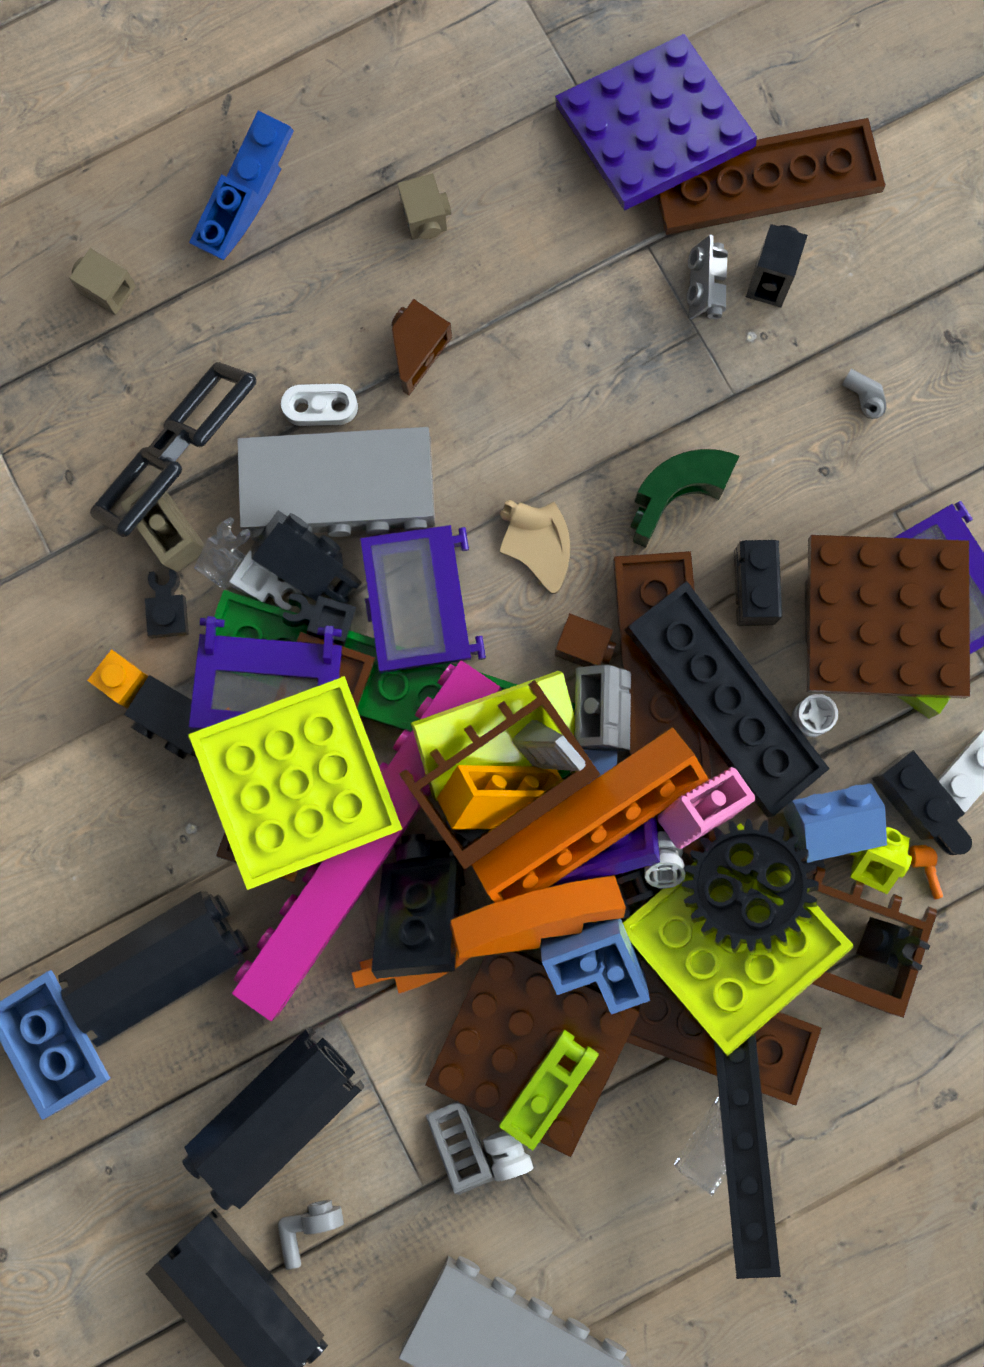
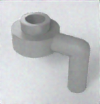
[278,1200,344,1270]

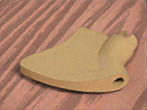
[500,500,570,594]

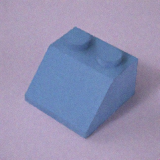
[783,783,887,862]

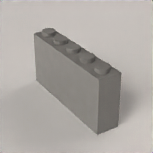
[237,427,435,541]
[399,1256,631,1367]

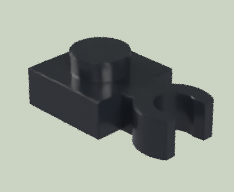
[145,569,189,639]
[282,594,356,647]
[856,917,930,971]

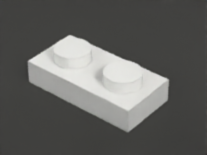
[938,730,984,812]

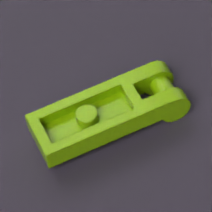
[499,1029,599,1151]

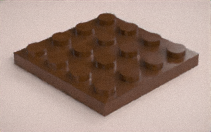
[806,535,970,699]
[425,951,640,1157]

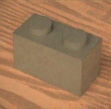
[120,480,208,572]

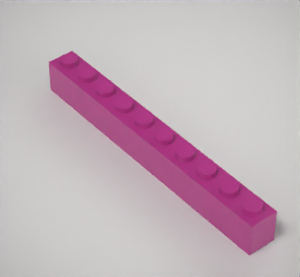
[232,660,502,1022]

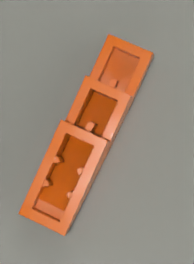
[450,875,626,959]

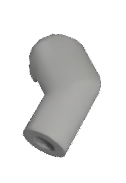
[842,369,887,419]

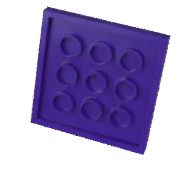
[555,34,757,211]

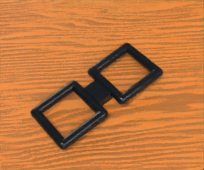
[90,362,257,537]

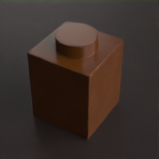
[555,613,617,667]

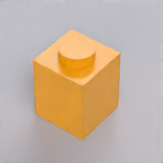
[87,649,148,709]

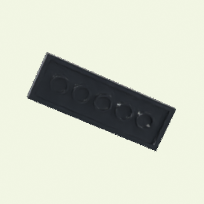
[624,581,830,818]

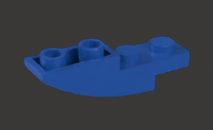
[189,111,294,260]

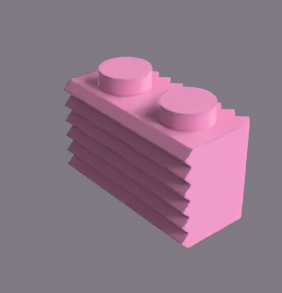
[658,767,755,849]

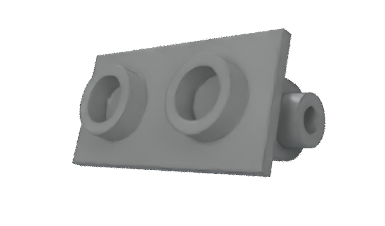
[687,235,728,320]

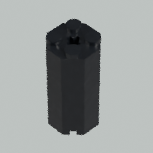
[58,891,250,1047]
[182,1027,365,1210]
[146,1208,328,1367]

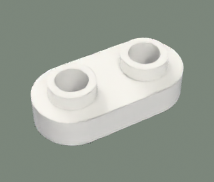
[281,384,358,426]

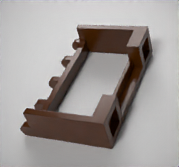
[399,680,601,869]
[812,866,937,1018]

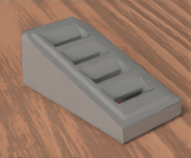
[513,720,586,771]
[425,1101,494,1195]

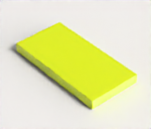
[411,671,575,801]

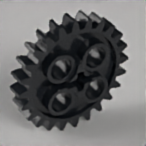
[682,819,819,955]

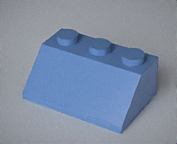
[0,970,111,1120]

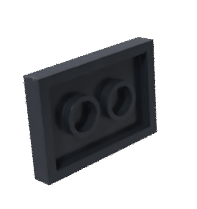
[371,856,462,979]

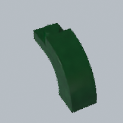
[630,449,740,548]

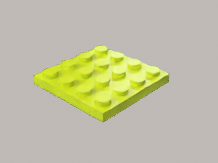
[188,676,403,890]
[623,823,853,1056]

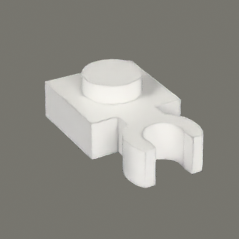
[229,550,302,611]

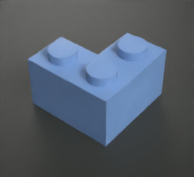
[541,919,650,1015]

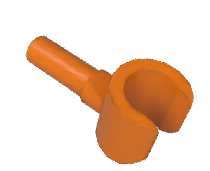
[909,845,943,899]

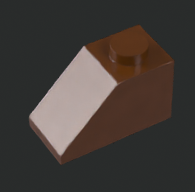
[391,299,452,396]

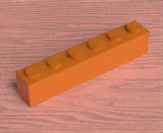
[472,728,709,903]

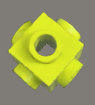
[849,827,912,894]

